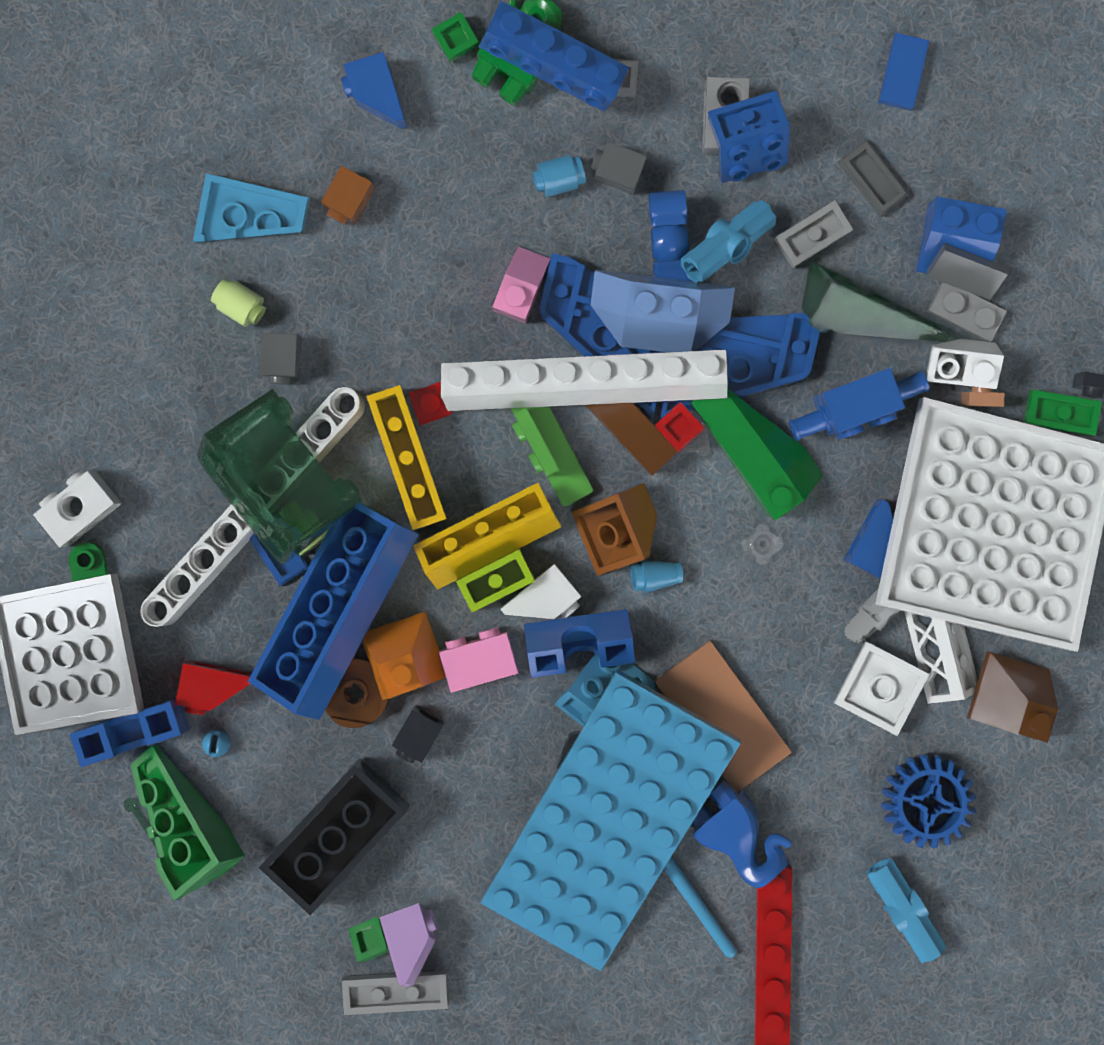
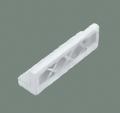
[904,611,978,704]

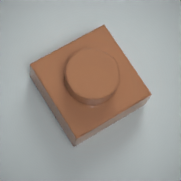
[961,386,1005,407]

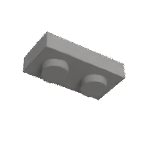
[774,200,853,269]
[927,282,1007,342]

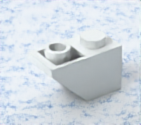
[926,339,1004,389]

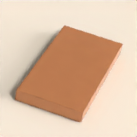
[654,640,792,792]

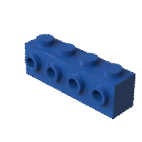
[479,1,629,112]

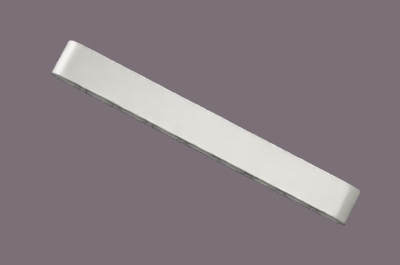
[140,387,365,627]

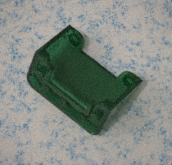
[197,389,362,564]

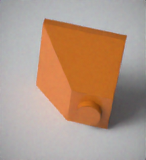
[362,611,446,700]

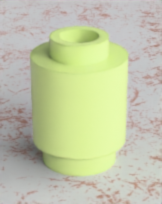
[211,278,266,327]

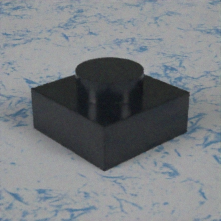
[1072,372,1104,399]

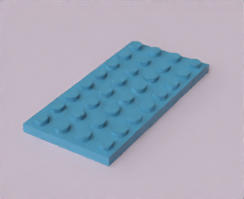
[481,669,741,971]

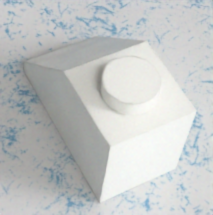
[501,563,581,619]

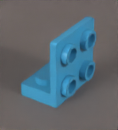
[555,653,657,727]

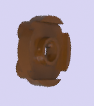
[325,658,389,728]

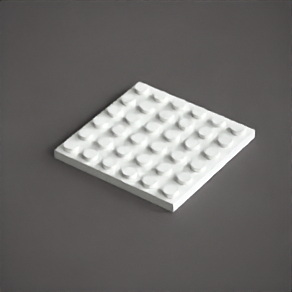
[875,397,1104,652]

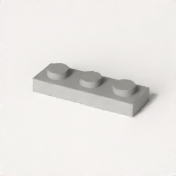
[342,970,449,1015]

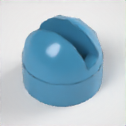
[202,729,231,757]

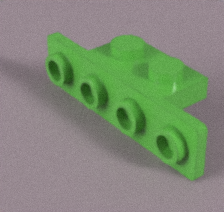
[511,406,593,506]

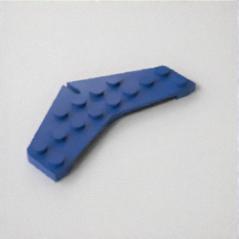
[540,253,824,420]

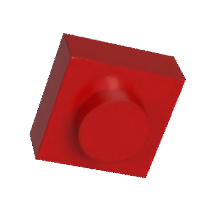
[408,381,453,426]
[654,402,705,453]

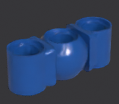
[649,190,691,281]

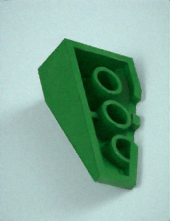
[690,389,823,521]
[131,744,245,901]

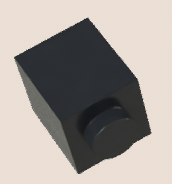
[392,706,445,763]

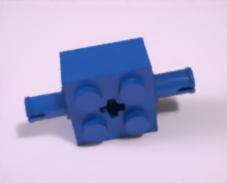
[789,368,929,441]

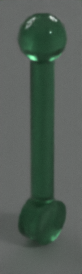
[124,798,159,858]

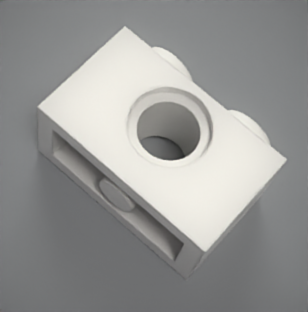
[33,470,122,548]

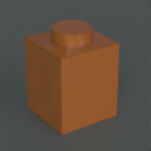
[321,165,375,225]

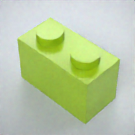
[456,548,535,613]

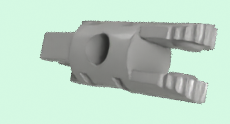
[844,588,900,644]

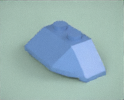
[591,269,735,353]

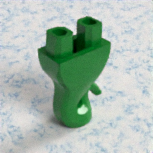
[471,0,563,106]

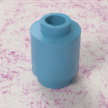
[532,155,586,198]

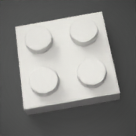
[834,641,929,736]

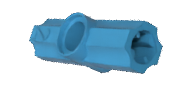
[681,200,776,283]
[865,857,947,963]

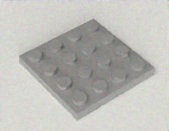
[0,573,144,735]

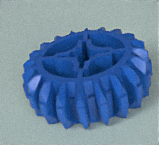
[881,754,977,849]

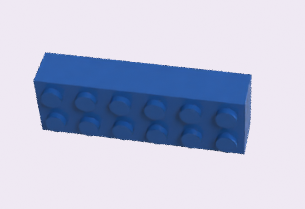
[248,496,419,720]

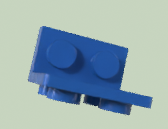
[708,91,790,183]

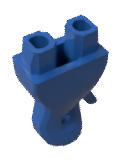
[691,780,793,888]

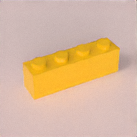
[366,385,447,530]
[413,483,561,590]

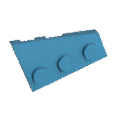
[193,173,310,242]

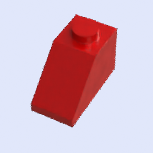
[175,660,252,715]

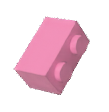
[439,627,519,693]

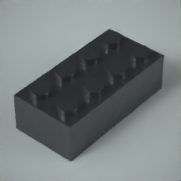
[259,758,410,916]

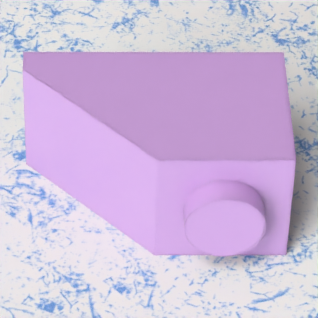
[379,903,438,988]

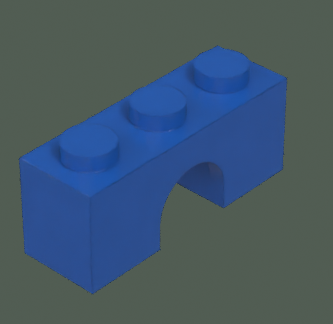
[524,609,635,678]
[69,697,190,768]

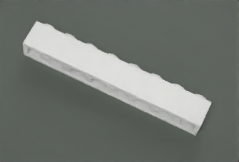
[441,350,728,411]

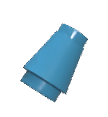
[630,560,683,594]

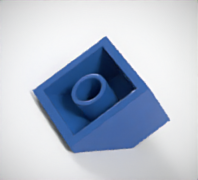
[915,196,1007,274]

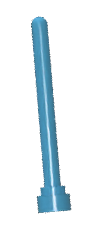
[664,857,737,958]

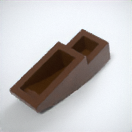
[585,403,677,476]

